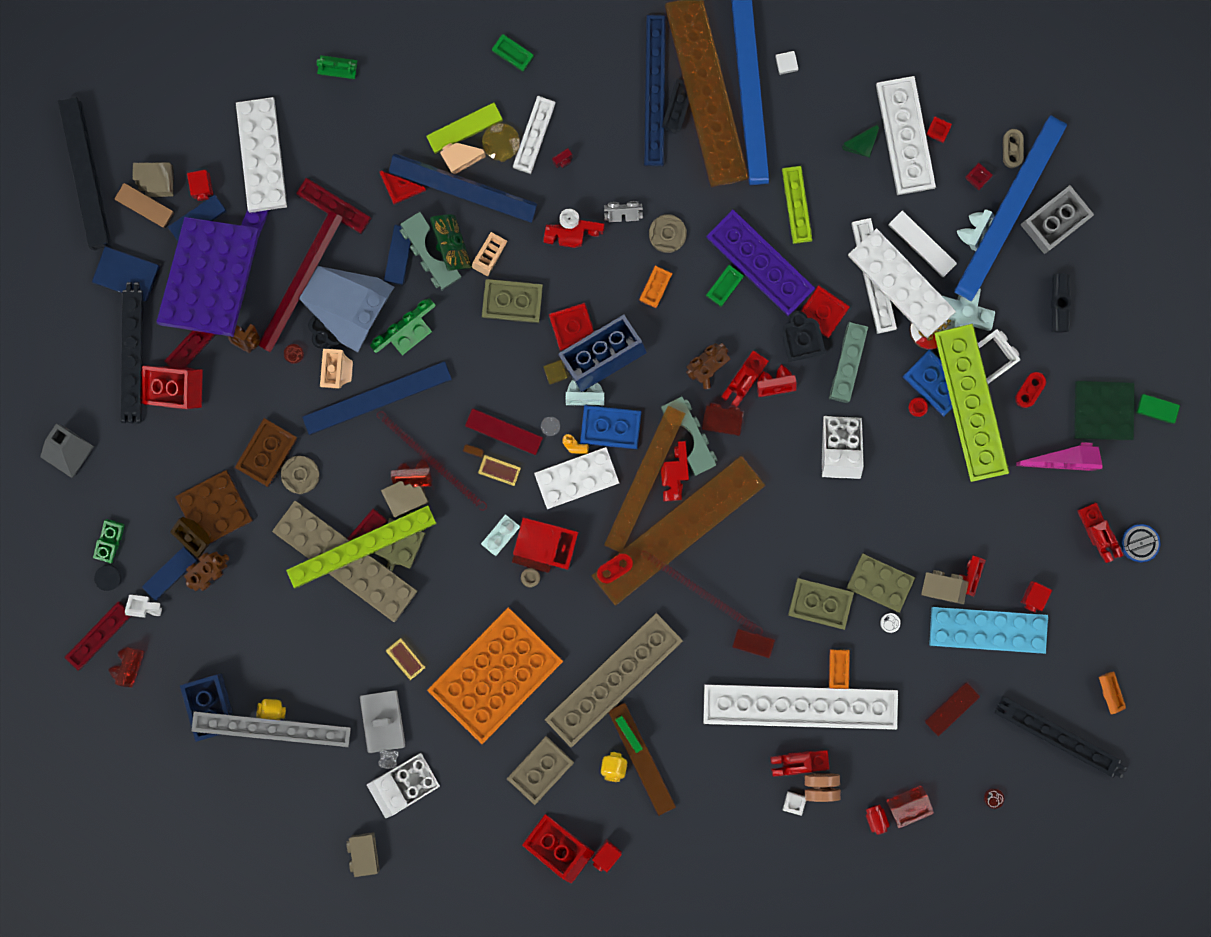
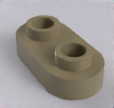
[1003,129,1024,168]

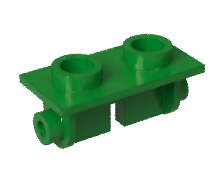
[317,55,358,79]

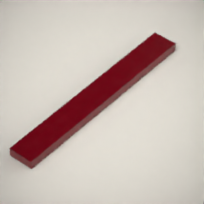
[258,211,342,352]

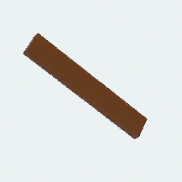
[608,702,676,816]

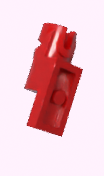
[544,220,604,248]
[721,350,769,407]
[661,441,689,501]
[1077,503,1124,563]
[770,750,829,777]

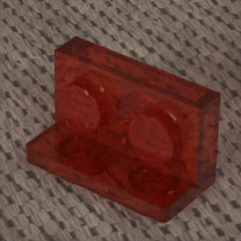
[702,403,744,436]
[887,786,934,829]

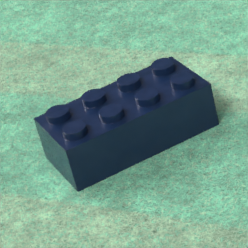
[558,315,647,392]

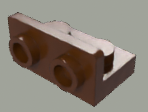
[227,324,260,353]

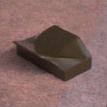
[170,517,211,558]

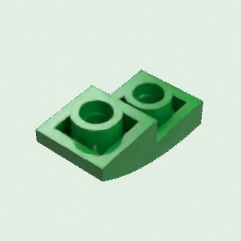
[93,519,125,563]

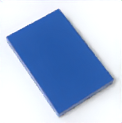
[902,350,953,417]
[580,405,641,449]

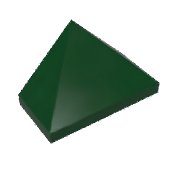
[842,125,879,157]

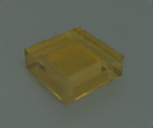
[543,360,568,385]

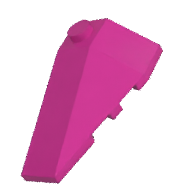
[1016,443,1102,471]

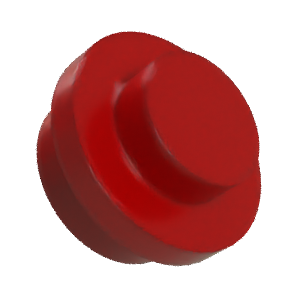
[908,398,928,417]

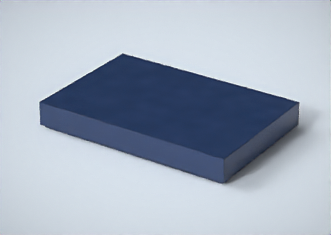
[92,247,160,302]

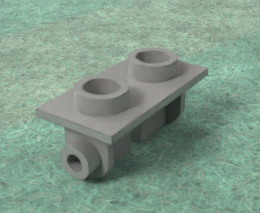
[604,201,643,222]

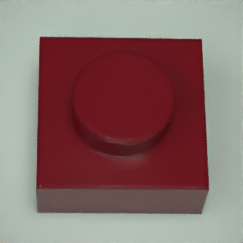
[552,148,573,168]
[965,163,993,190]

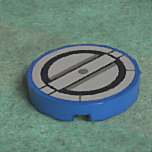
[1120,524,1161,562]

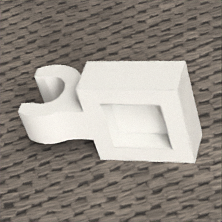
[125,595,162,617]

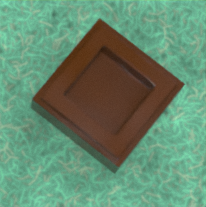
[463,444,484,458]

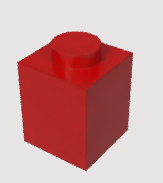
[187,170,213,201]
[1021,582,1052,612]
[592,840,622,872]

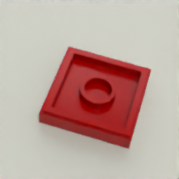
[800,285,850,339]
[549,303,594,351]

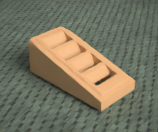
[472,232,507,276]

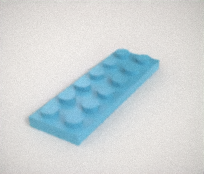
[929,607,1048,654]

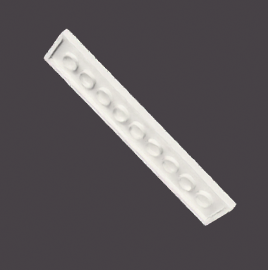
[703,684,898,729]

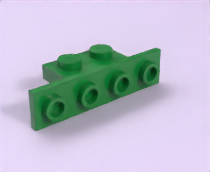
[370,298,436,355]

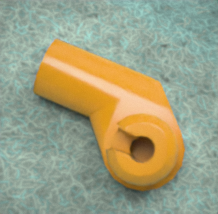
[563,434,589,454]

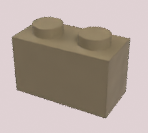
[921,570,969,604]
[347,832,380,877]

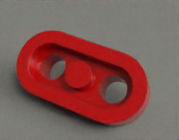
[1015,372,1046,408]
[597,554,633,583]

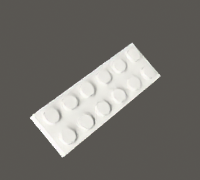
[876,76,936,195]
[236,97,287,213]
[848,229,956,338]

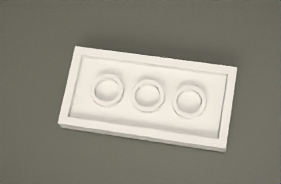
[534,447,619,509]

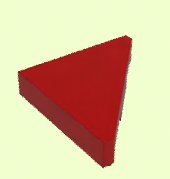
[380,171,426,205]

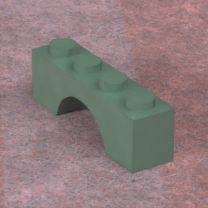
[399,212,461,290]
[829,322,868,403]
[661,397,718,476]

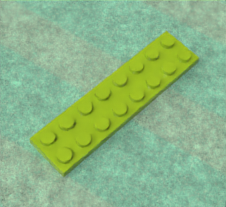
[934,323,1009,482]

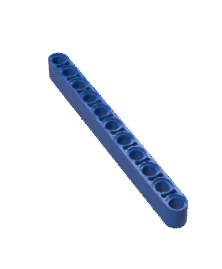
[731,0,769,185]
[954,115,1067,301]

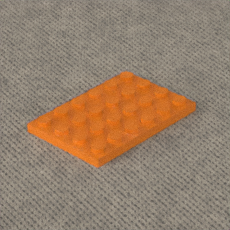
[427,607,563,744]

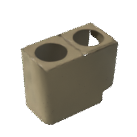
[133,162,174,197]
[381,479,429,518]

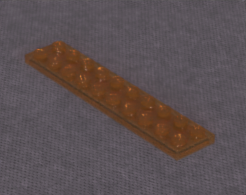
[665,0,749,187]
[591,456,765,606]

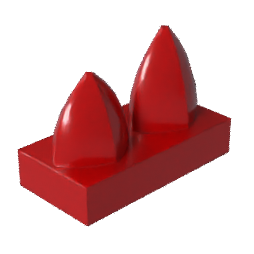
[757,364,796,397]

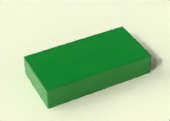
[492,34,534,72]
[706,265,744,307]
[1136,394,1180,424]
[615,715,643,753]

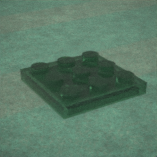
[1074,381,1134,441]

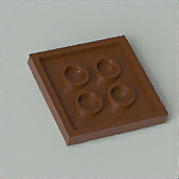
[175,470,253,543]

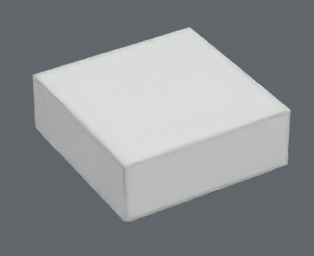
[775,51,798,75]
[783,791,806,816]

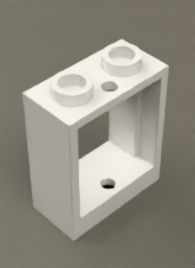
[978,329,1020,384]

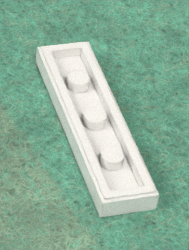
[513,96,556,174]
[888,211,957,278]

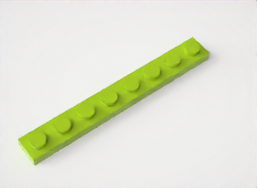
[286,506,436,588]

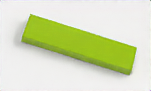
[426,103,503,154]
[782,166,812,244]

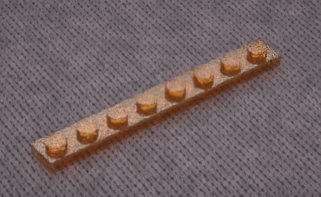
[604,405,686,553]

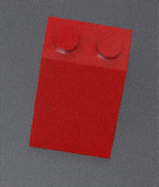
[142,366,202,409]
[522,814,595,884]

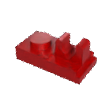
[960,556,986,597]

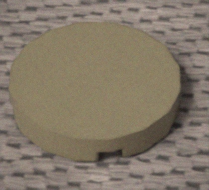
[649,215,687,253]
[281,456,320,494]

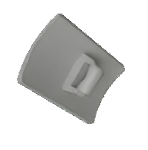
[360,690,405,753]

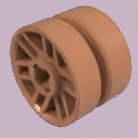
[804,773,841,802]

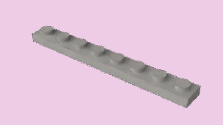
[191,712,351,747]

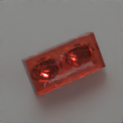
[391,459,433,487]
[108,647,145,688]

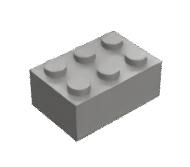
[1021,185,1094,254]

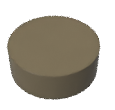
[521,568,540,587]

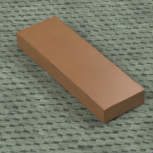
[115,183,174,229]

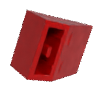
[513,518,578,570]

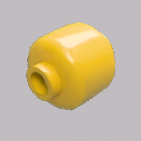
[256,699,286,720]
[601,752,627,782]

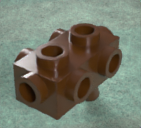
[686,343,730,389]
[184,551,229,591]

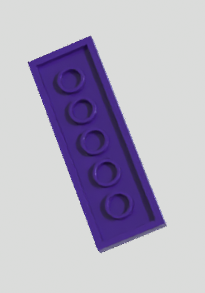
[706,210,815,316]

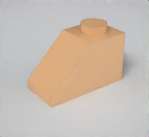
[440,143,486,174]

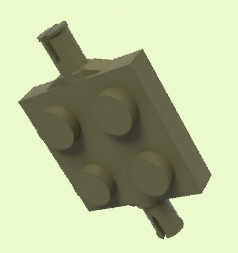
[375,512,426,571]

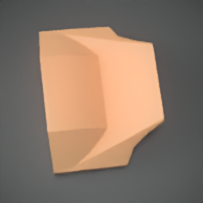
[320,349,353,389]

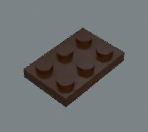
[234,418,298,487]

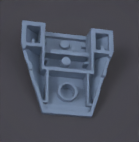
[299,266,395,352]

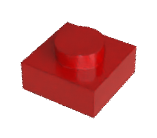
[926,117,952,143]

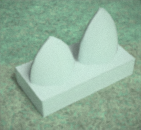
[957,209,994,251]
[566,380,604,406]
[481,514,520,556]

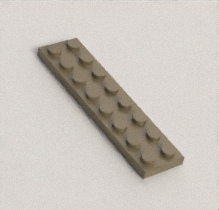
[272,501,418,622]
[545,613,683,747]

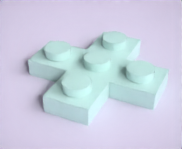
[942,288,995,331]

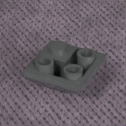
[40,424,94,478]

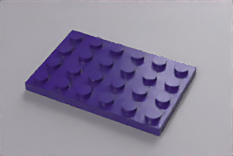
[157,217,260,337]

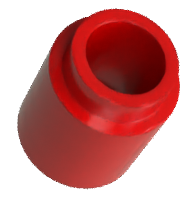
[866,804,890,835]

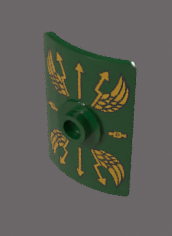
[430,214,472,271]

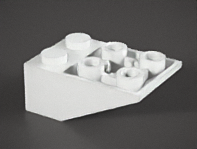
[822,416,863,479]
[367,753,440,818]

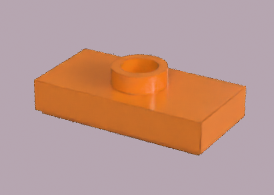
[639,265,672,308]
[829,650,850,689]
[1099,671,1126,714]

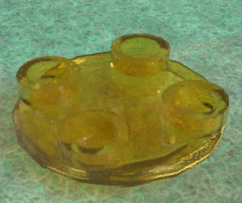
[482,123,520,162]

